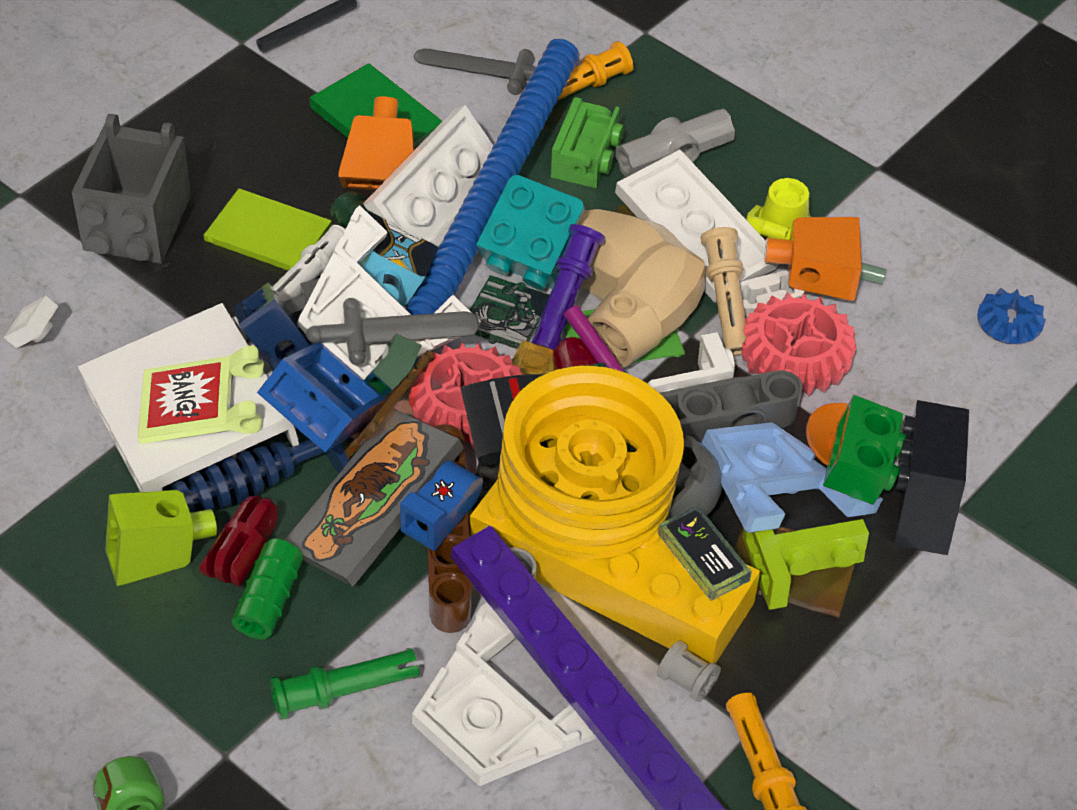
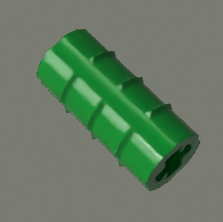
[232,539,303,640]

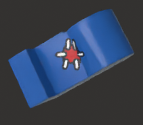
[400,460,483,551]

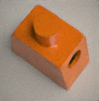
[338,96,415,190]
[764,217,862,301]

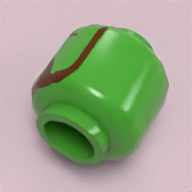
[93,756,164,810]

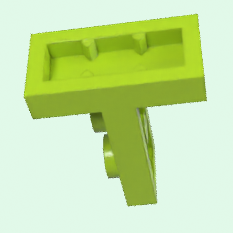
[742,519,869,610]

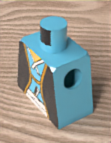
[358,211,438,306]

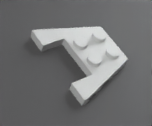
[297,205,481,379]
[412,603,597,786]

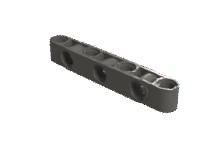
[626,370,803,452]

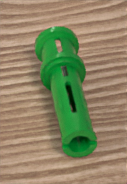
[269,648,419,720]

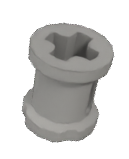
[657,640,721,702]

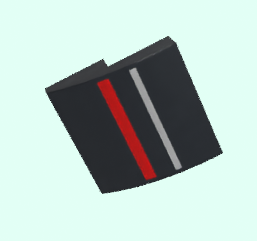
[460,374,548,467]

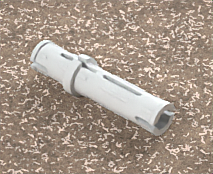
[273,225,345,302]

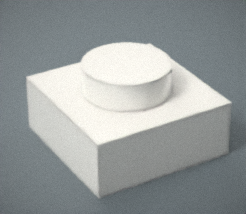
[4,295,58,349]

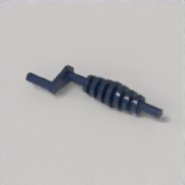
[172,439,349,513]

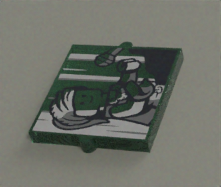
[469,275,550,352]

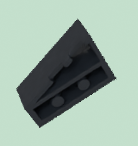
[894,400,970,556]

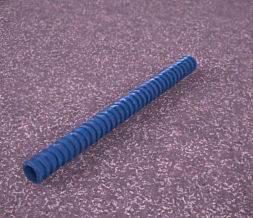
[405,39,580,374]

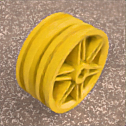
[498,366,684,559]

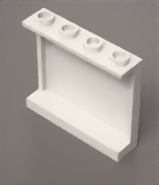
[77,303,299,492]

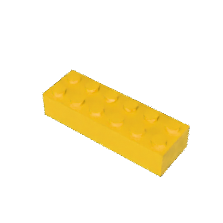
[470,480,760,664]

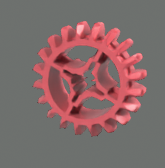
[741,292,856,397]
[409,341,522,449]

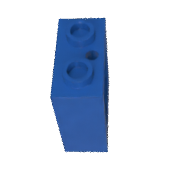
[257,342,386,453]

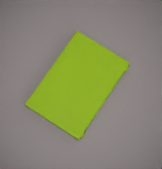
[204,188,332,271]

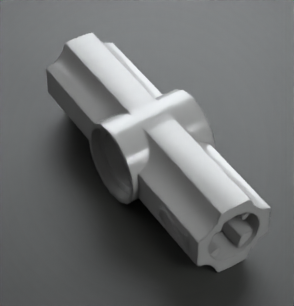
[616,108,735,177]

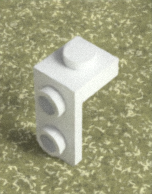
[648,332,735,393]

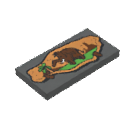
[285,408,464,587]

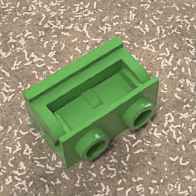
[551,97,624,188]

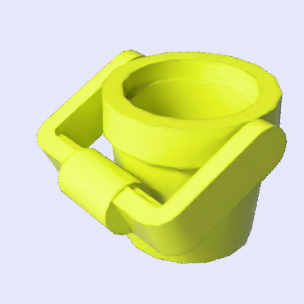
[746,178,810,240]

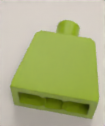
[105,490,217,586]

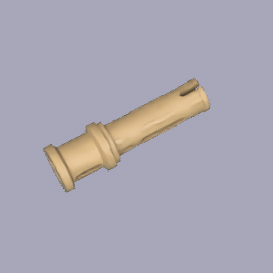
[700,227,747,356]

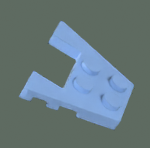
[701,422,883,533]

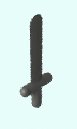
[414,48,536,94]
[306,298,479,366]

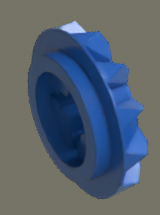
[977,288,1046,344]

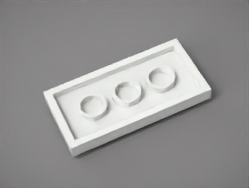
[363,105,493,246]
[615,150,779,303]

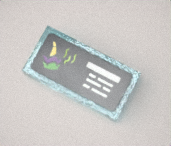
[658,505,752,601]

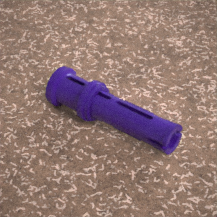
[531,224,605,353]

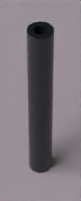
[256,0,357,53]

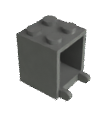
[72,113,191,264]

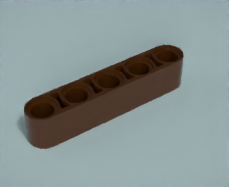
[426,424,472,633]

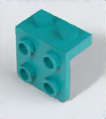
[476,175,585,291]

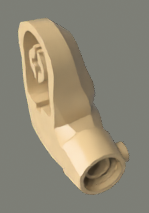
[562,209,705,368]

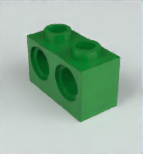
[823,395,906,505]

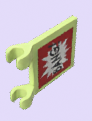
[138,346,264,444]

